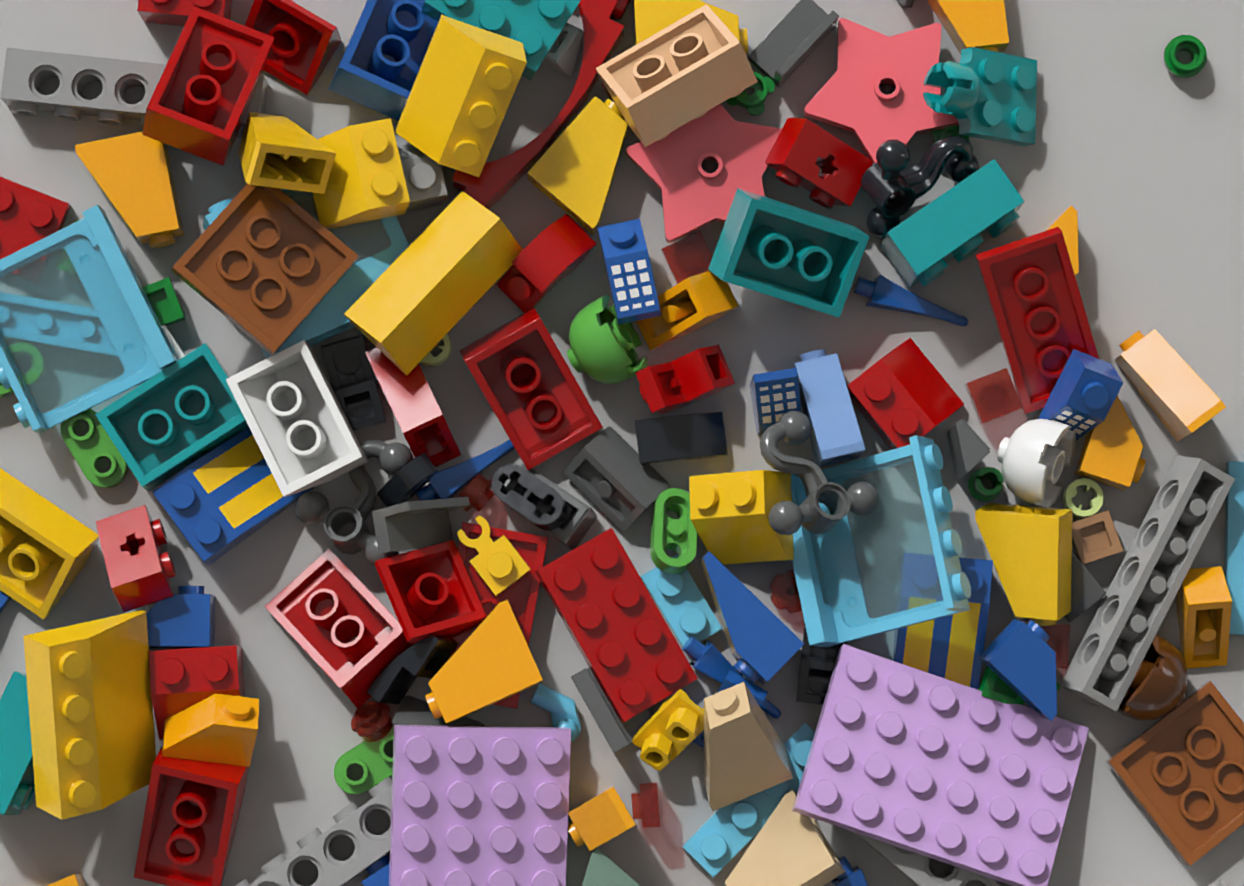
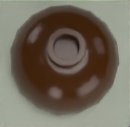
[1117,634,1188,720]

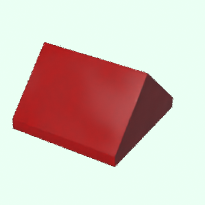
[244,0,342,95]
[374,540,487,644]

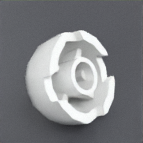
[997,419,1076,507]

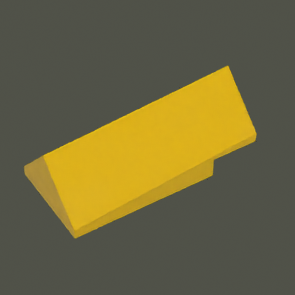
[343,191,523,376]

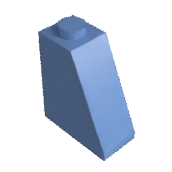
[793,349,865,468]

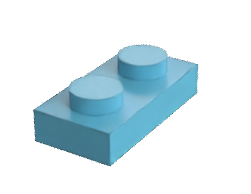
[641,555,723,647]

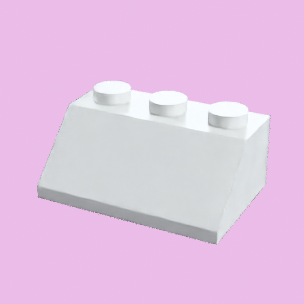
[226,340,368,497]

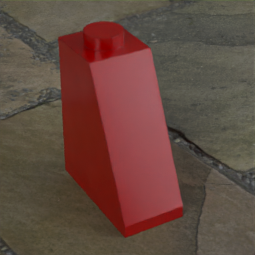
[365,347,461,467]

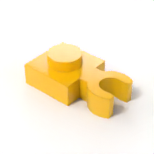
[457,515,531,597]

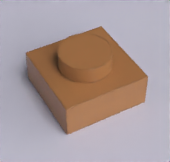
[1072,510,1123,565]

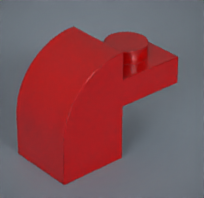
[496,214,597,313]
[636,344,735,414]

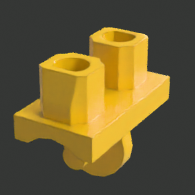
[632,689,704,771]

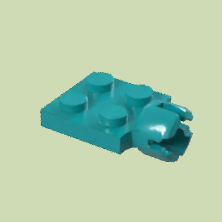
[923,47,1037,146]

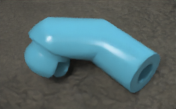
[530,683,581,742]

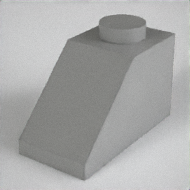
[393,126,448,212]

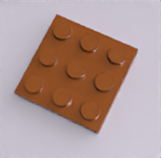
[172,183,359,356]
[1106,681,1244,866]

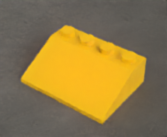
[23,610,156,820]

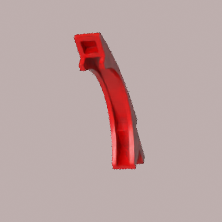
[452,0,630,210]

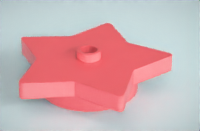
[804,18,959,164]
[626,104,782,243]

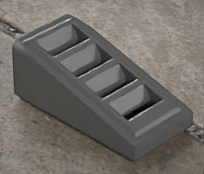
[506,463,597,550]

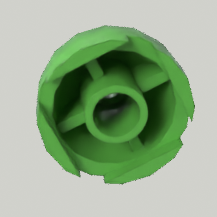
[567,295,648,384]

